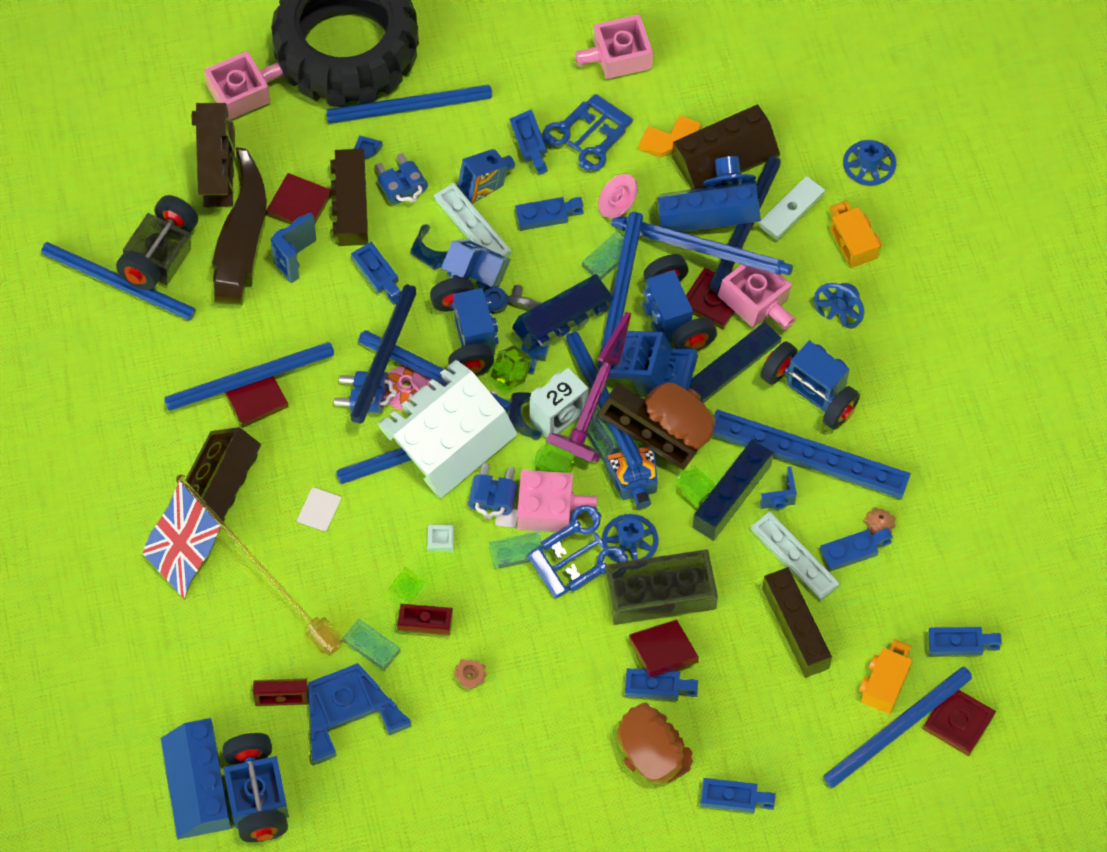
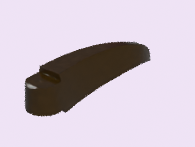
[212,147,267,305]

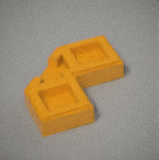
[639,115,702,157]

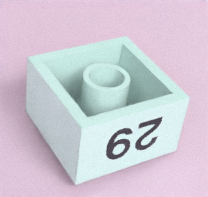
[530,368,589,438]

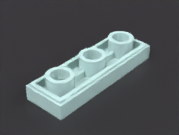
[759,176,825,241]

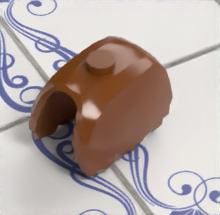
[645,382,716,449]
[617,703,693,785]

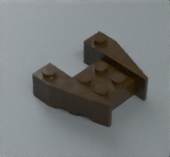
[191,103,235,207]

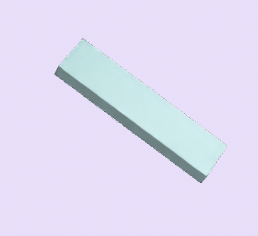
[434,183,512,257]
[750,512,840,602]

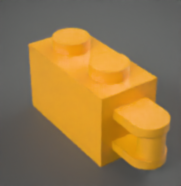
[829,201,881,268]
[859,639,913,715]

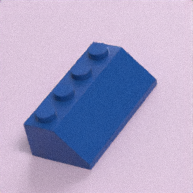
[658,180,761,232]
[161,718,231,840]

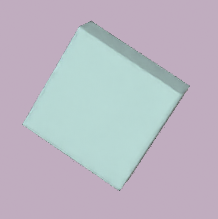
[427,525,454,552]

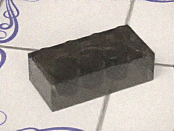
[604,549,718,625]

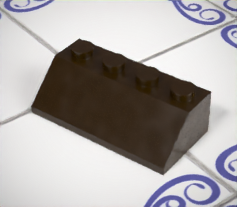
[672,104,780,189]
[183,427,261,526]

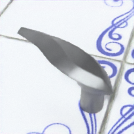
[508,285,553,310]

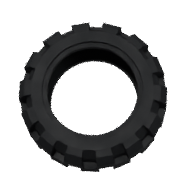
[271,0,419,107]

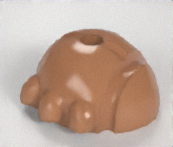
[864,507,896,535]
[454,659,487,689]

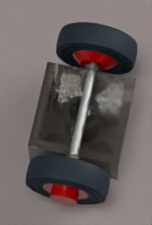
[116,195,198,290]

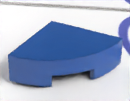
[354,135,383,160]

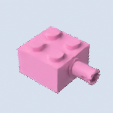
[575,14,653,79]
[204,51,284,121]
[718,253,796,330]
[517,470,597,532]

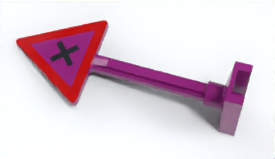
[546,312,631,462]

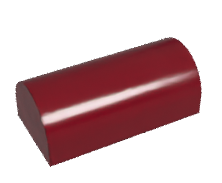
[397,603,453,636]
[253,678,308,706]

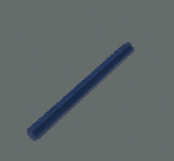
[710,156,781,293]
[351,284,417,424]

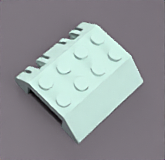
[378,360,517,499]

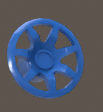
[843,140,896,186]
[703,156,756,187]
[814,283,864,328]
[602,514,659,566]

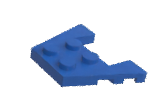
[308,663,411,765]

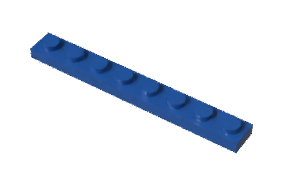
[712,409,911,499]

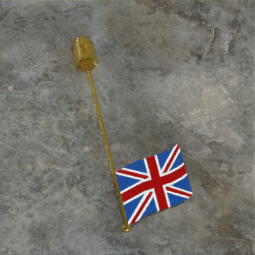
[143,474,344,656]

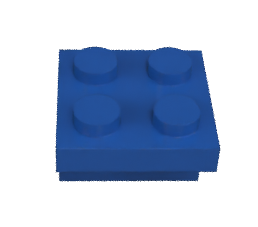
[608,331,698,396]

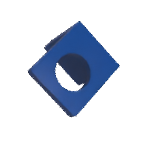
[760,466,797,509]

